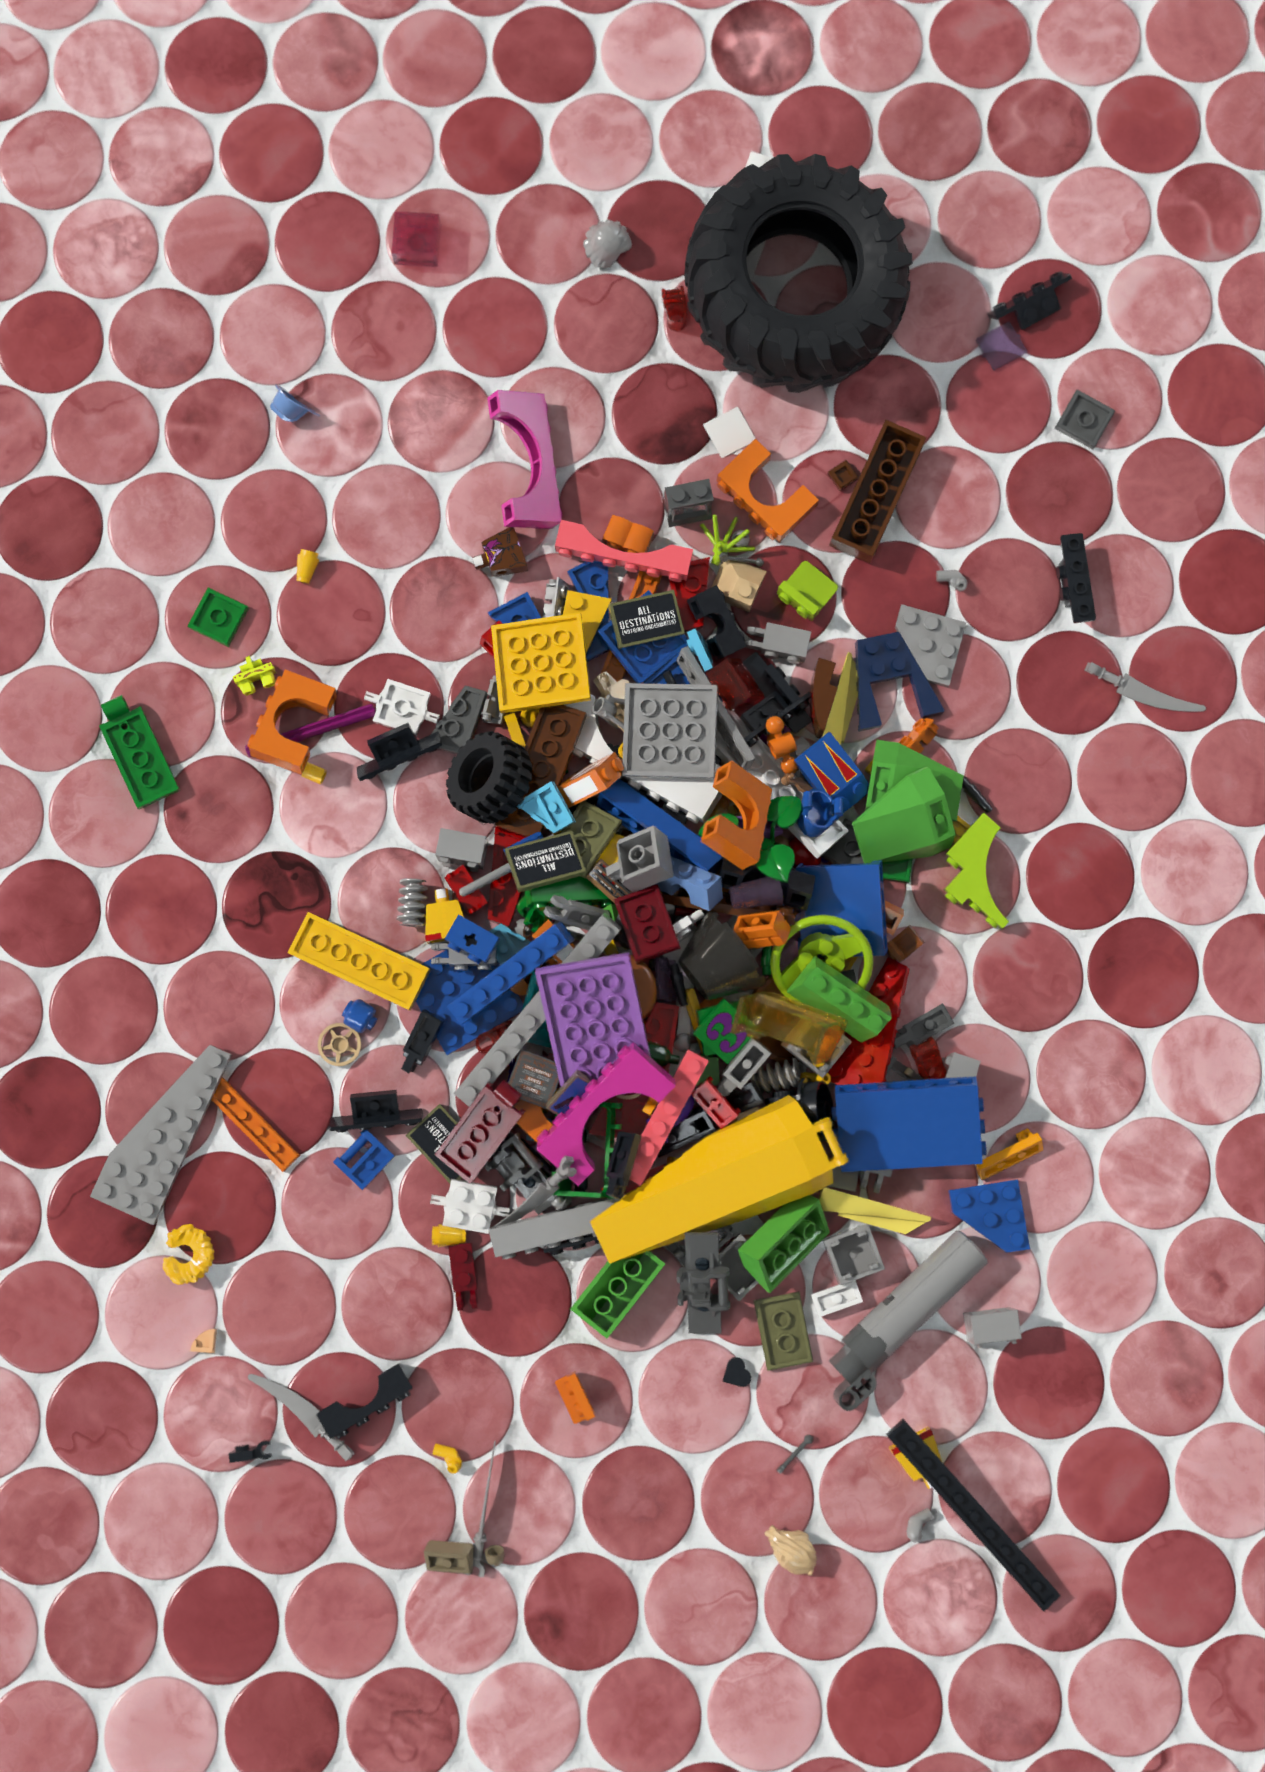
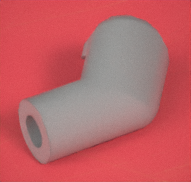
[936,570,968,591]
[551,1195,572,1211]
[906,1508,934,1543]

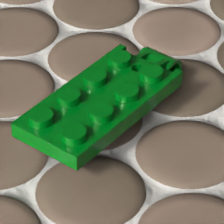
[99,695,180,810]

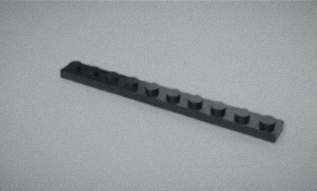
[886,1418,1061,1612]

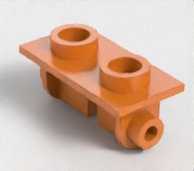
[899,718,939,753]

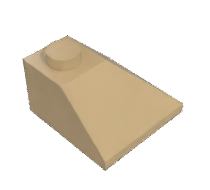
[711,560,767,612]

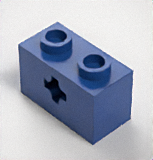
[445,914,500,964]

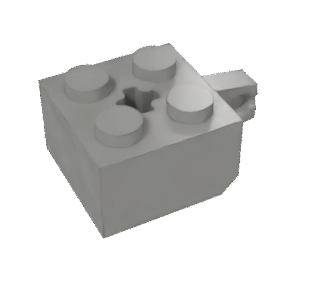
[606,825,674,892]

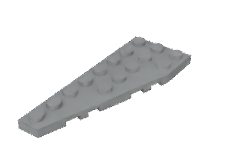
[90,1045,232,1225]

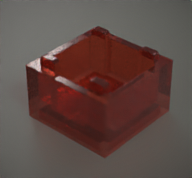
[706,658,764,711]

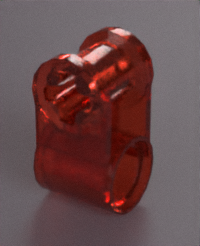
[661,285,687,331]
[475,1020,513,1055]
[909,1036,946,1080]

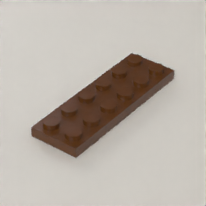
[495,705,587,837]
[661,886,805,925]

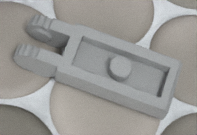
[544,895,611,931]

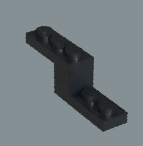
[657,1080,765,1158]

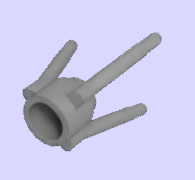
[592,694,625,729]

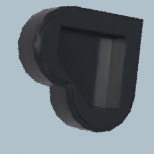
[722,1357,751,1387]

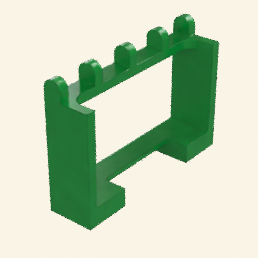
[552,1102,623,1198]

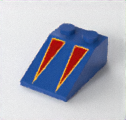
[794,732,869,815]

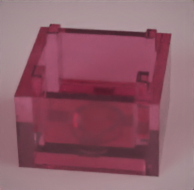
[392,211,441,267]

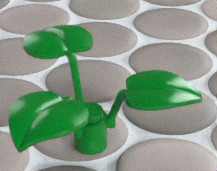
[699,796,802,882]

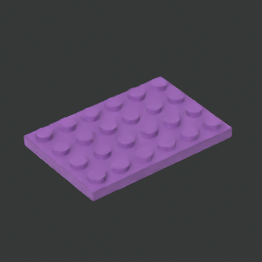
[535,953,651,1095]

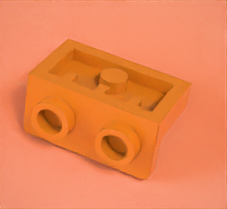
[555,1371,596,1424]

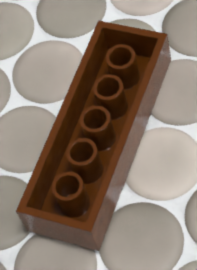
[829,420,927,564]

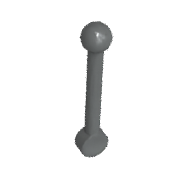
[719,552,764,567]
[776,1434,813,1474]

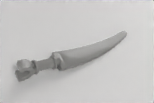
[1084,662,1206,712]
[493,1155,576,1227]
[248,1374,355,1461]
[465,1441,496,1577]

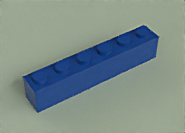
[596,779,724,874]
[447,922,575,1025]

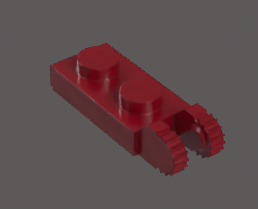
[448,1242,478,1311]

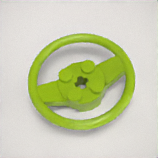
[770,915,873,1010]

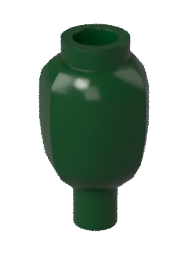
[648,1042,680,1067]

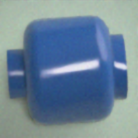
[342,999,378,1033]

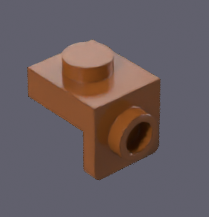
[887,925,925,962]

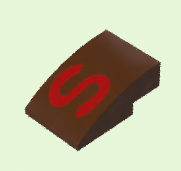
[809,658,838,739]

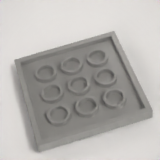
[622,683,718,778]

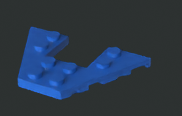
[488,560,609,662]

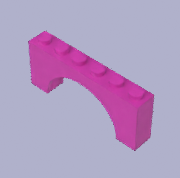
[487,390,562,529]
[536,1042,676,1186]

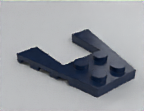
[855,632,945,732]

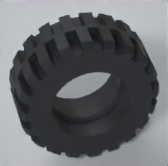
[446,731,532,824]

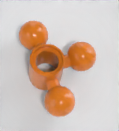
[766,716,798,774]

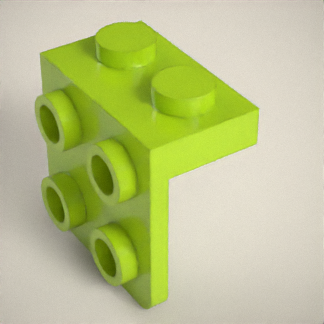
[777,561,838,622]

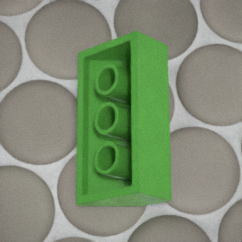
[787,956,892,1043]
[738,1195,830,1293]
[570,1251,666,1339]

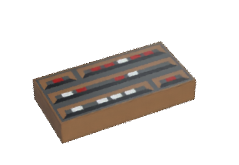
[586,859,633,903]

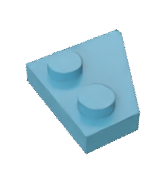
[686,629,713,672]
[517,781,576,833]
[489,924,531,965]

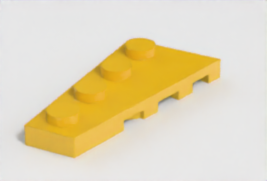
[563,590,612,653]

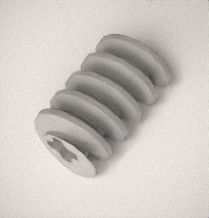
[397,878,428,927]
[750,1058,800,1094]

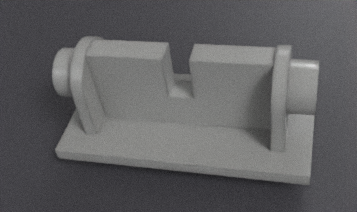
[542,577,569,618]
[481,676,505,724]

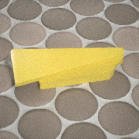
[822,652,858,745]
[818,1187,931,1234]

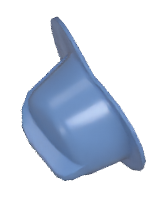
[270,384,320,422]

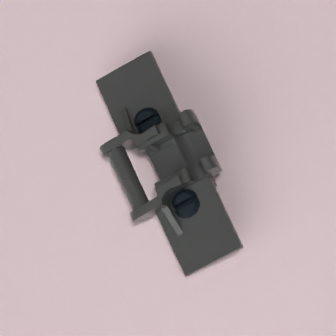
[484,1131,556,1215]
[677,1232,731,1334]

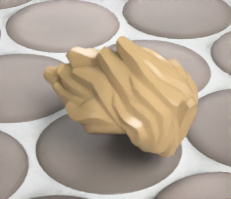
[764,1525,817,1575]

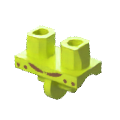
[232,656,276,696]

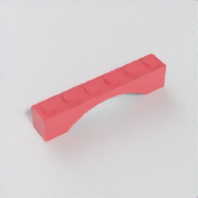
[555,520,693,582]
[629,1049,709,1186]

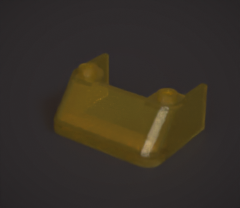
[730,991,848,1065]

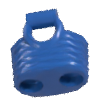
[798,789,843,837]

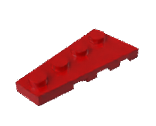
[488,826,526,927]

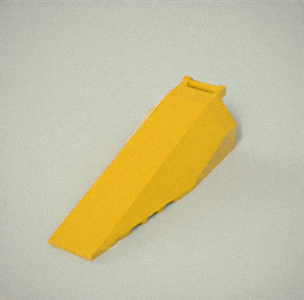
[589,1095,849,1263]

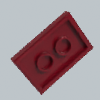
[614,884,681,964]

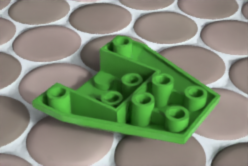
[865,740,964,822]
[852,766,956,863]

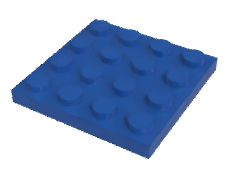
[416,950,523,1056]

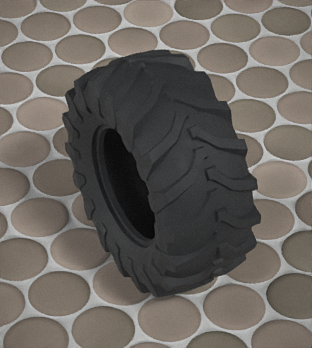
[684,154,913,393]

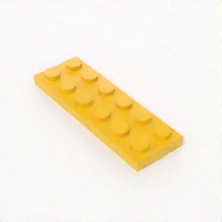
[288,912,431,1011]

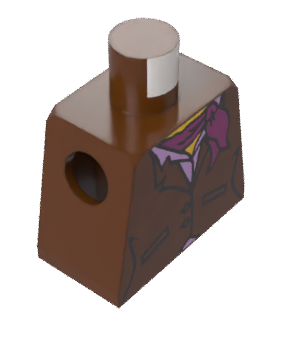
[472,527,528,577]

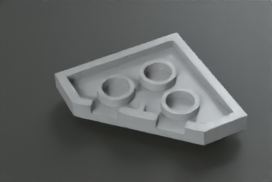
[895,604,966,688]

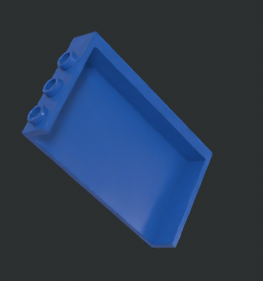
[832,1076,987,1172]

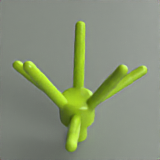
[700,514,755,566]

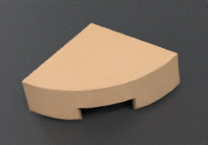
[190,1329,217,1353]

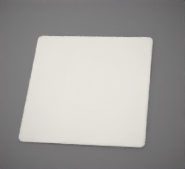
[703,407,755,458]

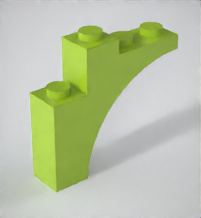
[943,813,1009,929]

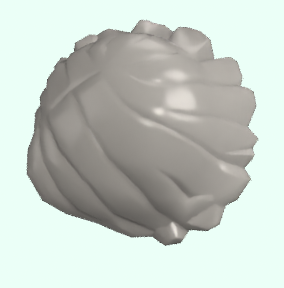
[583,220,632,268]

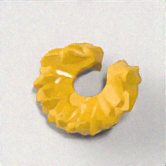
[163,1224,215,1285]

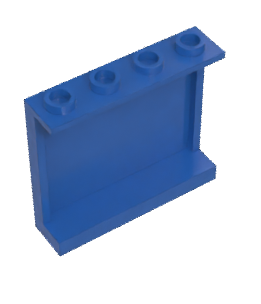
[796,860,888,958]

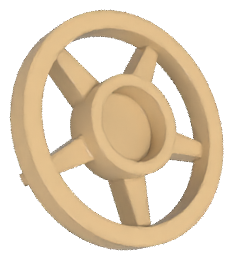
[318,1023,361,1066]

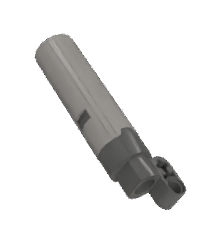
[829,1231,988,1411]

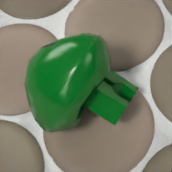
[516,895,552,932]

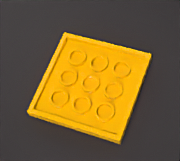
[491,612,591,714]

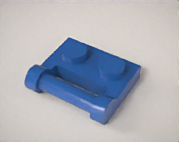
[333,1130,395,1190]

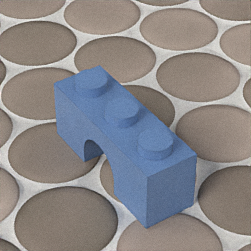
[654,856,723,911]

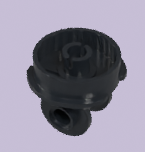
[765,1077,835,1142]

